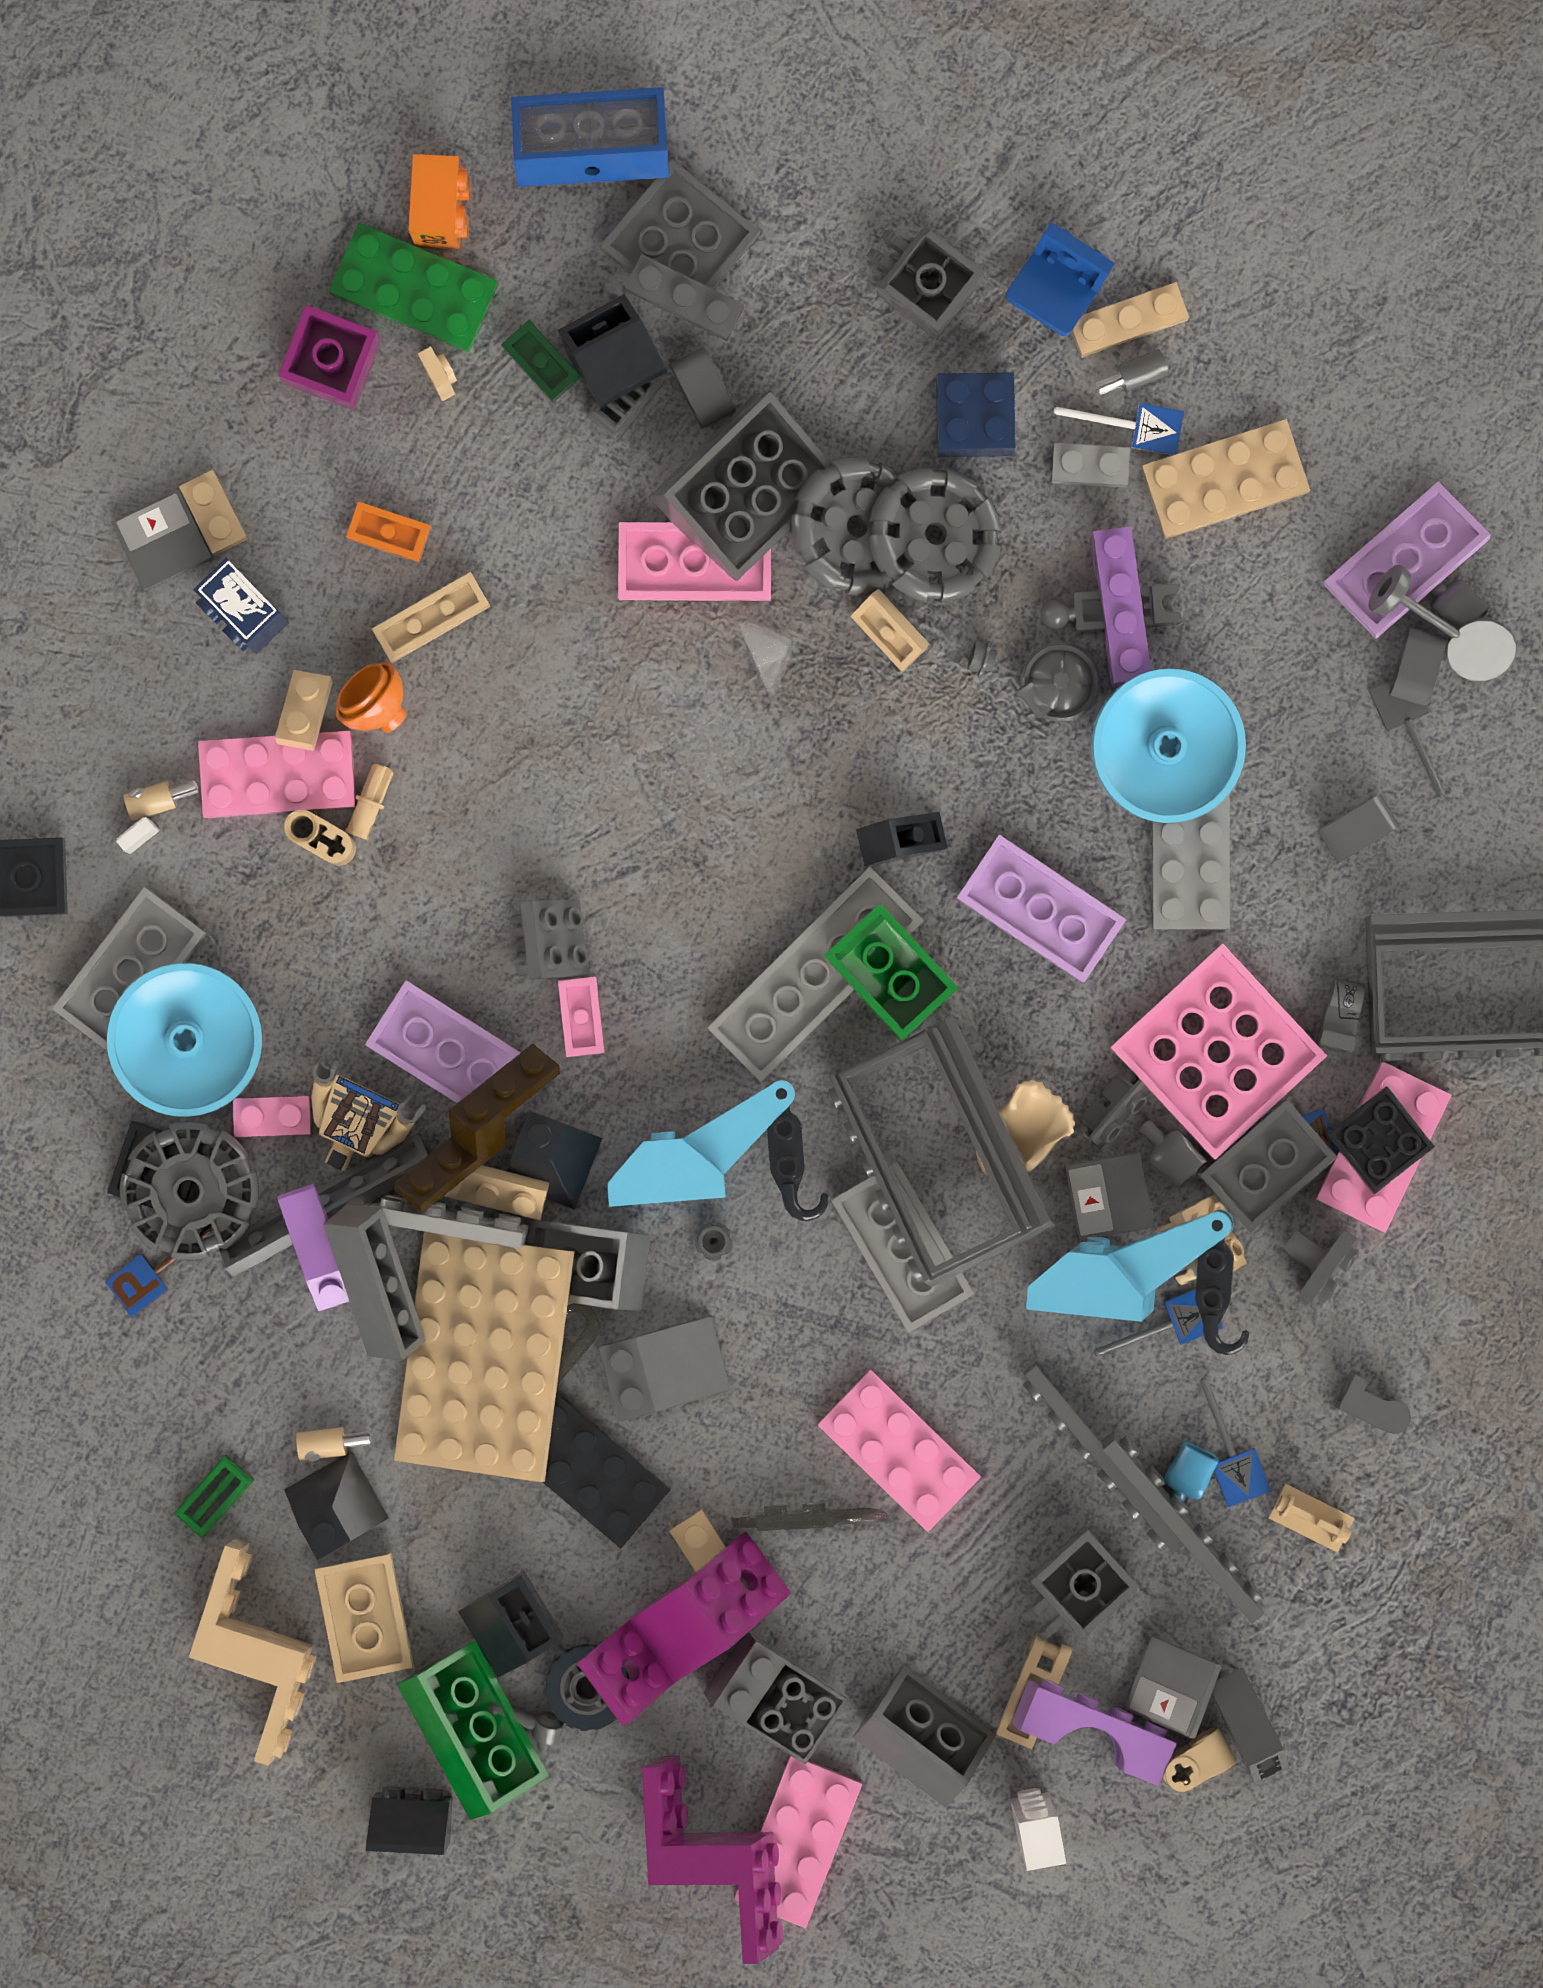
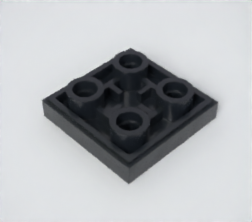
[1325,1086,1435,1194]

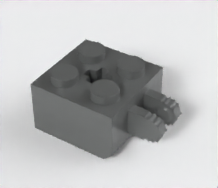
[866,227,985,341]
[1021,1526,1140,1641]

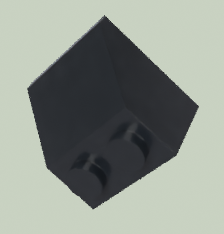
[366,1786,453,1855]

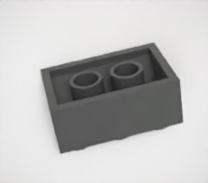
[853,1665,997,1808]

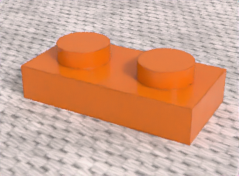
[346,501,431,563]

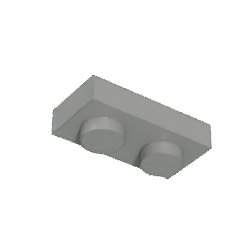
[1051,443,1130,488]

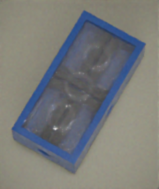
[511,87,669,187]

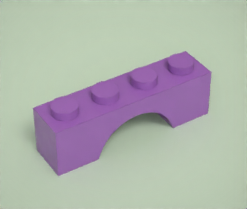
[1090,526,1151,688]
[1011,1678,1177,1786]

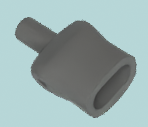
[1430,579,1491,629]
[1139,1119,1207,1188]

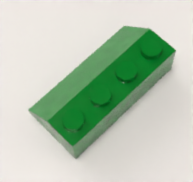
[396,1640,549,1820]

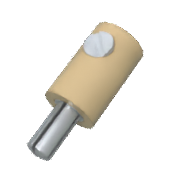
[123,780,198,821]
[296,1427,371,1461]

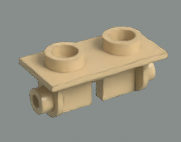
[1269,1484,1355,1553]

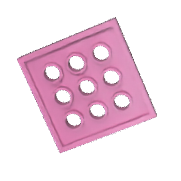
[1110,944,1327,1160]

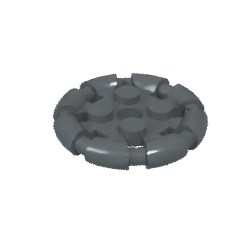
[791,457,912,595]
[869,466,1002,603]
[119,1121,259,1260]

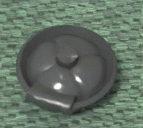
[1017,642,1101,722]

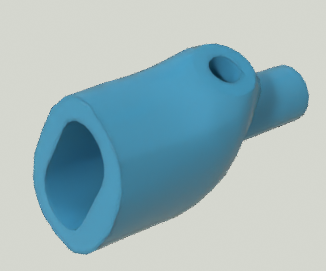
[1163,1442,1219,1502]

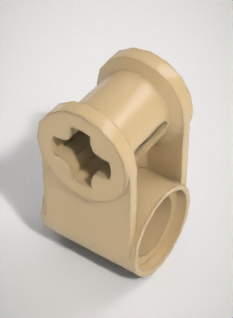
[1162,1726,1237,1792]

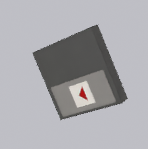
[111,489,213,592]
[1064,1152,1154,1241]
[1124,1636,1222,1738]

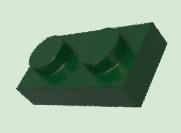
[501,320,580,404]

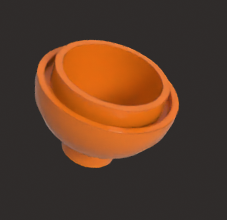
[336,662,406,733]

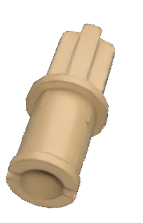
[345,764,393,841]

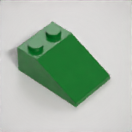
[823,903,958,1041]

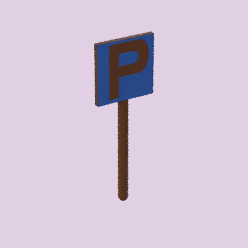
[105,1224,214,1318]

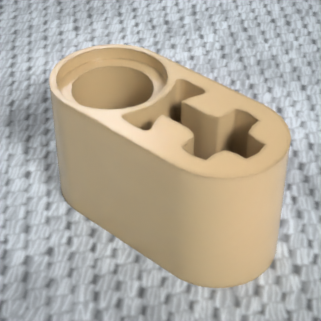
[284,810,356,866]

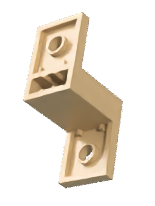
[189,1539,317,1766]

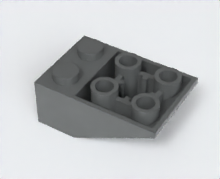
[703,1631,848,1764]

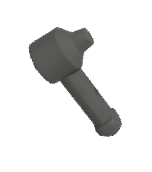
[488,1702,564,1751]

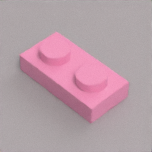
[558,977,605,1057]
[233,1096,312,1137]

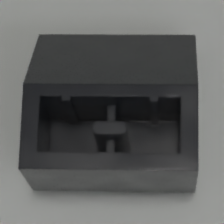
[558,294,667,408]
[458,1571,564,1677]

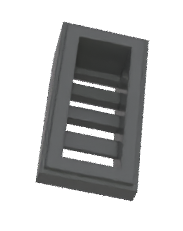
[586,377,665,441]

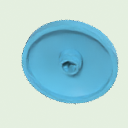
[1091,669,1246,823]
[107,963,262,1117]

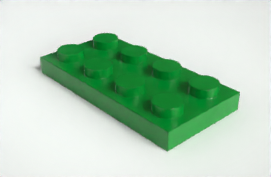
[329,222,499,353]

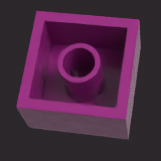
[278,305,381,411]

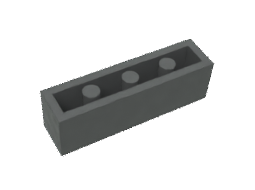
[324,1204,426,1361]

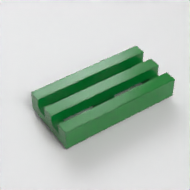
[173,1455,254,1538]

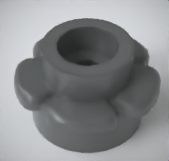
[967,641,997,677]
[695,1223,733,1260]

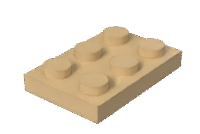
[314,1553,414,1683]

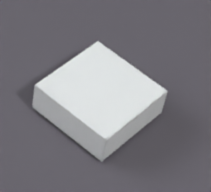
[116,817,160,854]

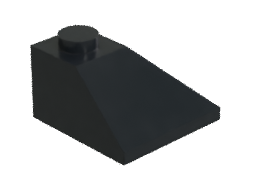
[507,1110,603,1210]
[284,1451,389,1560]

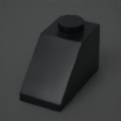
[856,812,948,866]

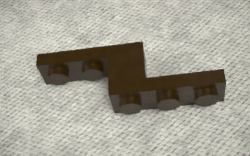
[394,1043,560,1214]

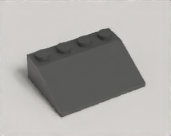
[649,391,837,581]

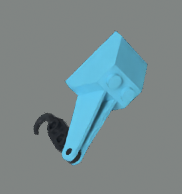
[607,1080,828,1221]
[1026,1210,1249,1355]

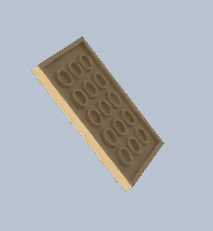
[394,1232,574,1482]

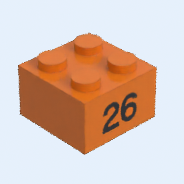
[409,154,471,249]

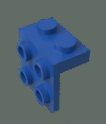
[1005,222,1115,337]

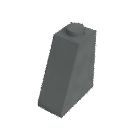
[1211,1668,1290,1785]

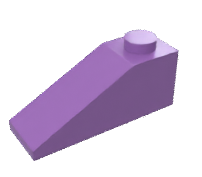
[277,1184,349,1311]

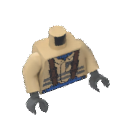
[311,1056,426,1171]

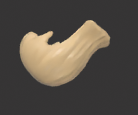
[976,1080,1075,1175]

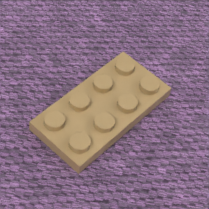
[1141,419,1310,540]

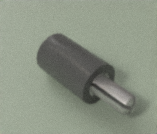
[1096,349,1169,395]

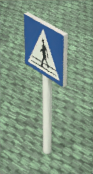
[1054,403,1184,456]

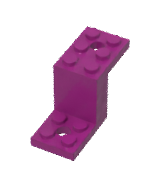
[577,1532,791,1726]
[642,1755,783,1964]

